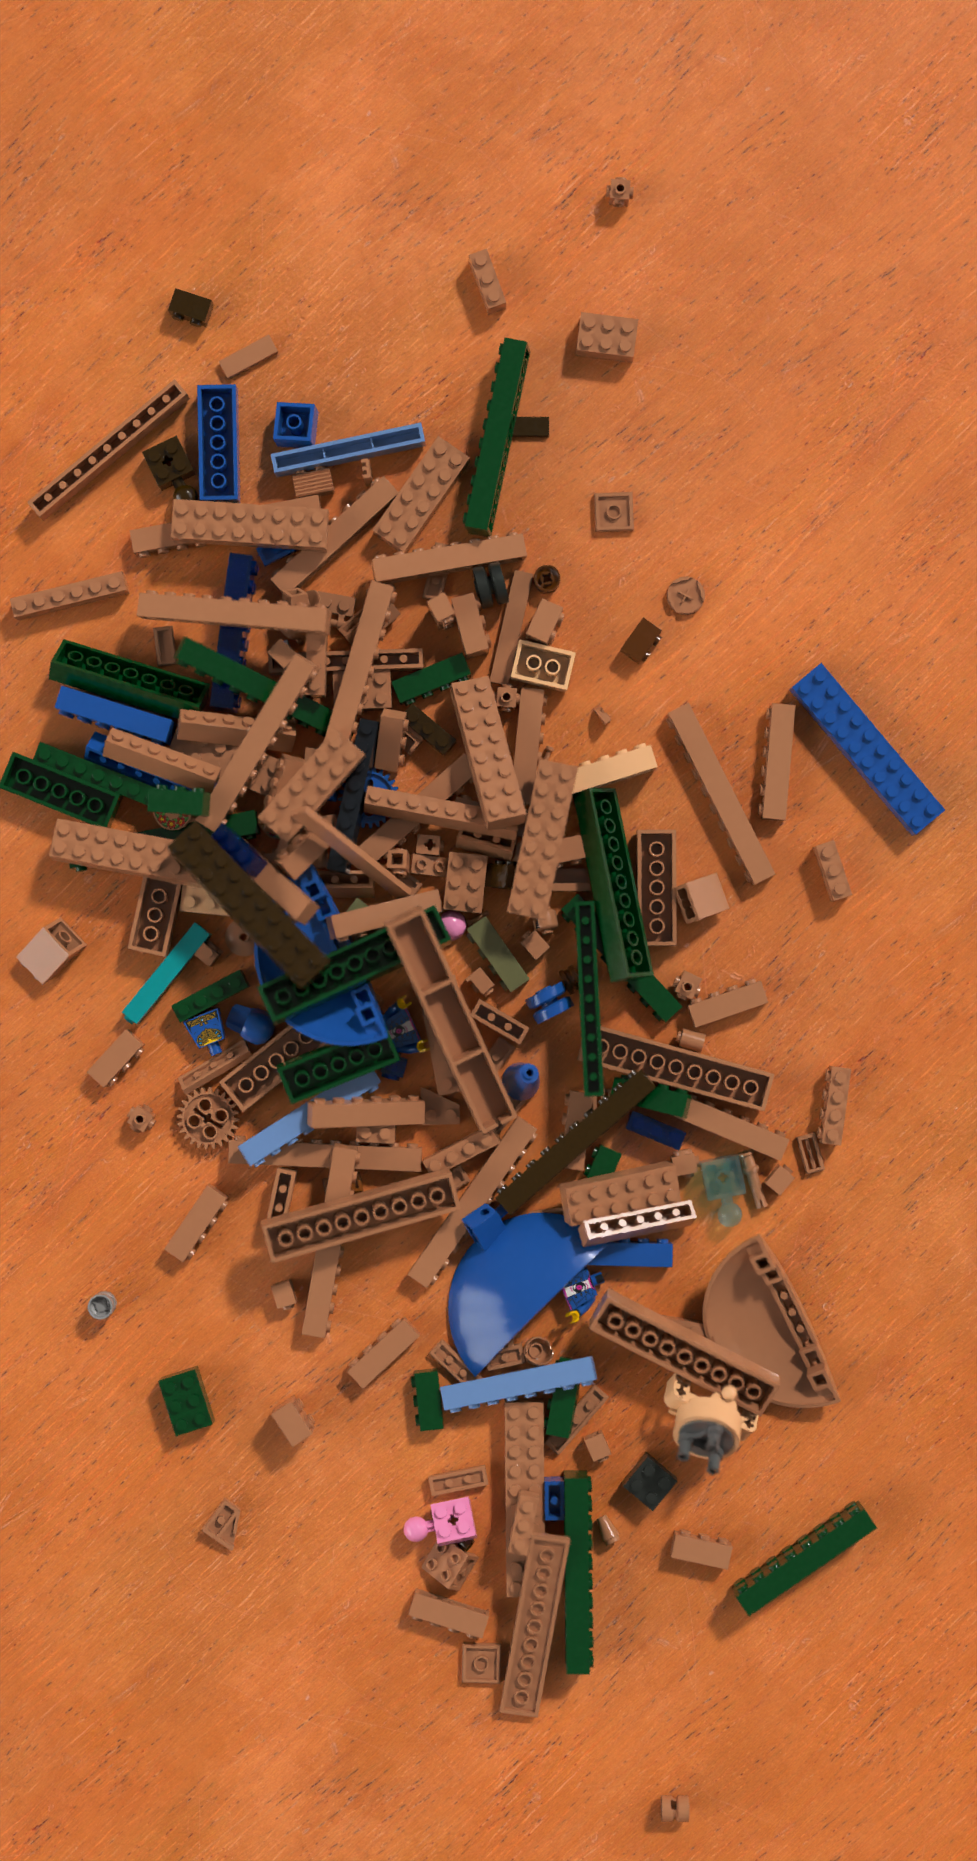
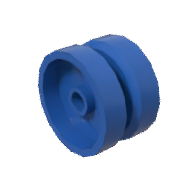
[525,981,574,1024]

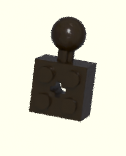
[142,435,198,501]

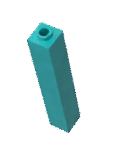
[122,923,211,1025]

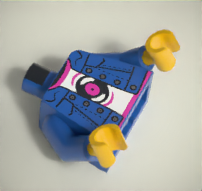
[383,995,430,1054]
[562,1268,605,1324]

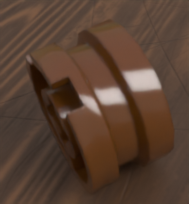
[534,565,560,594]
[559,965,579,995]

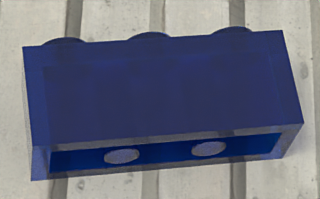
[211,823,268,878]
[625,1110,686,1150]

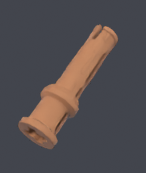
[737,1149,768,1209]

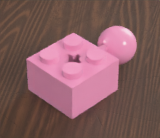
[404,1497,477,1546]

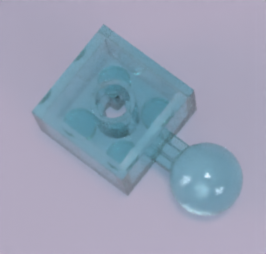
[700,1154,746,1227]

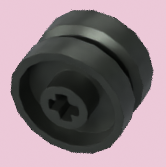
[472,561,509,609]

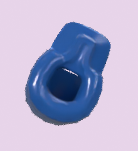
[226,1004,275,1045]

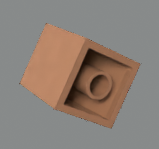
[16,917,87,985]

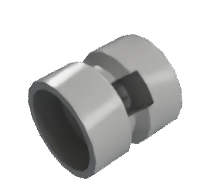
[88,1291,117,1320]

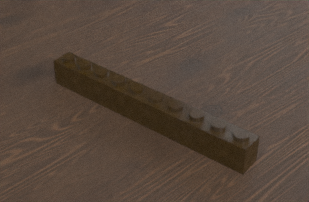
[495,1069,657,1215]

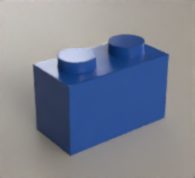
[544,1476,564,1520]

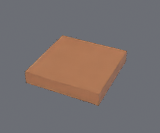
[594,492,634,532]
[462,1642,501,1684]

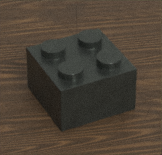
[622,1452,678,1511]

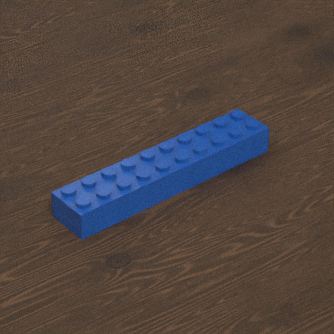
[789,663,945,836]

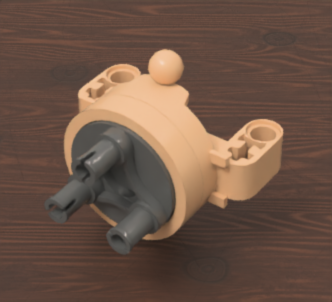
[664,1373,758,1475]

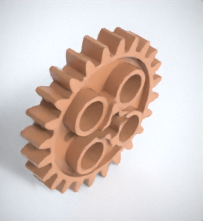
[177,1087,240,1149]

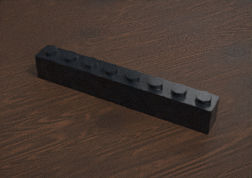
[326,718,380,875]

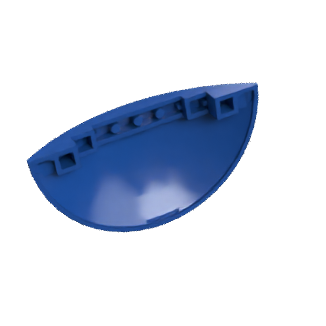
[254,863,388,1046]
[448,1212,610,1377]

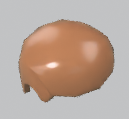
[523,1336,554,1366]

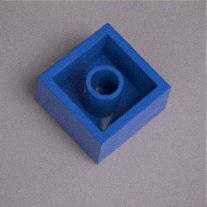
[273,402,319,448]

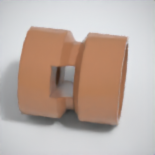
[660,1795,689,1822]

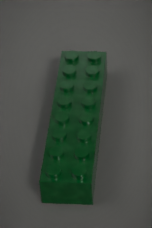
[49,639,210,719]
[732,1500,877,1616]

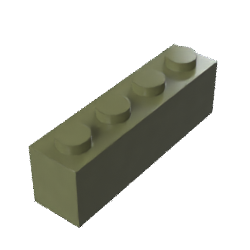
[466,916,529,992]

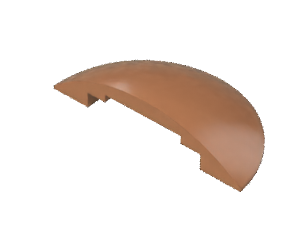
[703,1234,841,1408]

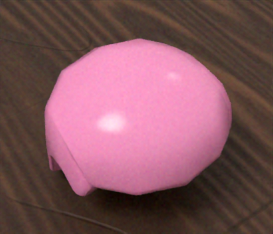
[440,910,467,941]

